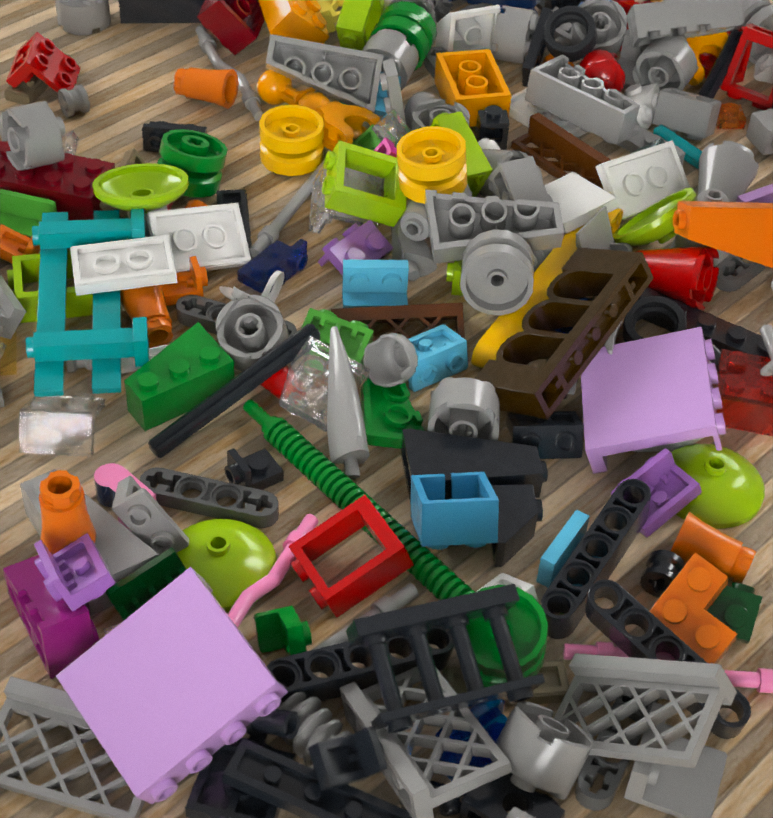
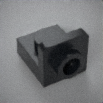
[224,448,284,490]

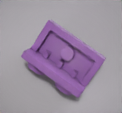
[318,220,394,276]
[611,448,702,538]
[34,533,116,611]

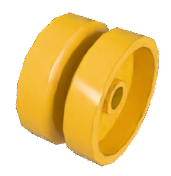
[259,105,324,176]
[397,126,467,204]

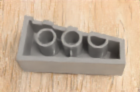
[627,0,744,48]
[265,34,384,113]
[525,54,640,145]
[425,189,564,264]
[20,469,159,616]

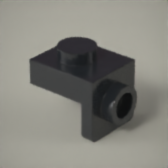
[308,726,387,791]

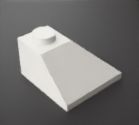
[435,5,501,53]

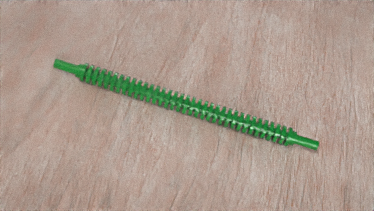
[243,399,475,600]

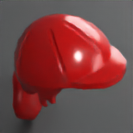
[579,49,625,92]

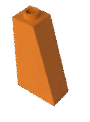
[673,201,773,268]

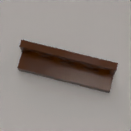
[511,112,611,190]
[330,302,465,342]

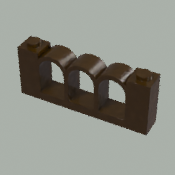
[474,247,654,419]

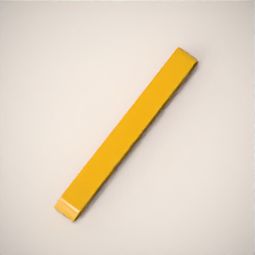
[471,208,623,369]

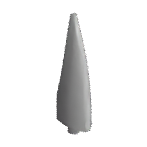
[390,215,437,281]
[327,326,369,479]

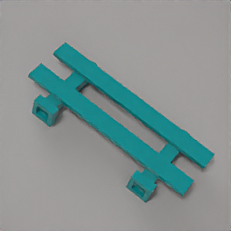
[26,209,149,397]

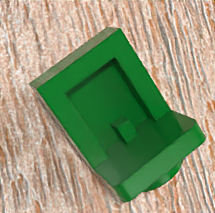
[254,605,312,656]

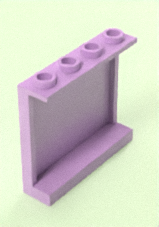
[581,327,727,474]
[56,567,288,804]

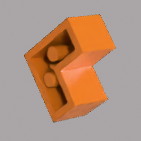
[650,552,737,664]

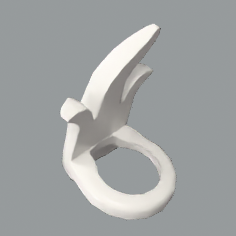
[219,270,284,302]

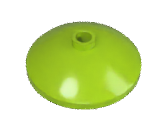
[92,163,189,214]
[613,187,696,246]
[671,444,765,529]
[177,519,277,613]

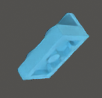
[342,260,409,308]
[408,324,468,392]

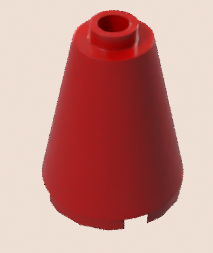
[636,246,719,310]

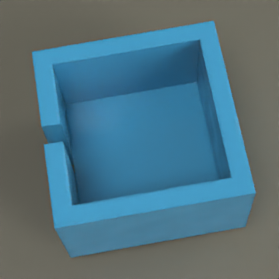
[411,472,499,550]

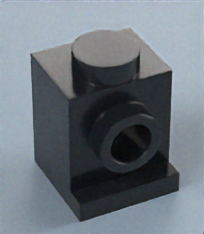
[475,105,510,150]

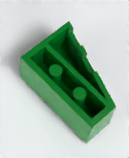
[124,322,235,431]

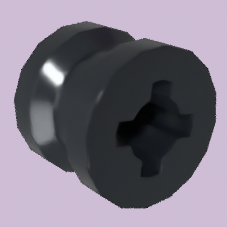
[640,550,685,598]

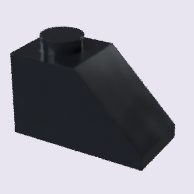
[491,484,543,567]

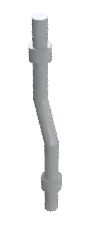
[195,25,264,121]

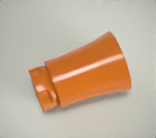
[174,67,238,109]
[120,285,173,348]
[39,470,96,555]
[671,512,756,584]

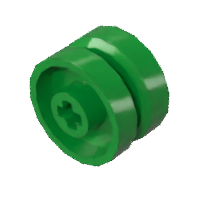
[370,1,437,71]
[157,129,228,198]
[466,584,548,687]

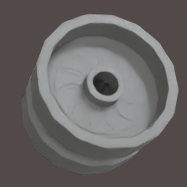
[741,0,773,64]
[460,229,534,316]

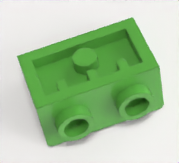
[301,308,374,370]

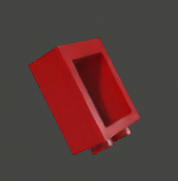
[721,23,773,110]
[288,495,414,618]

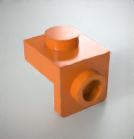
[0,224,40,264]
[162,256,208,306]

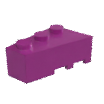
[3,555,99,679]

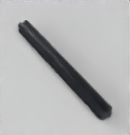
[148,323,321,458]

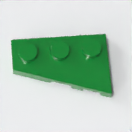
[360,361,424,449]

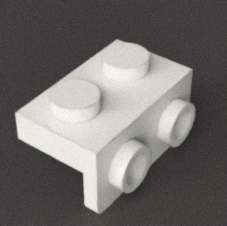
[623,83,660,130]

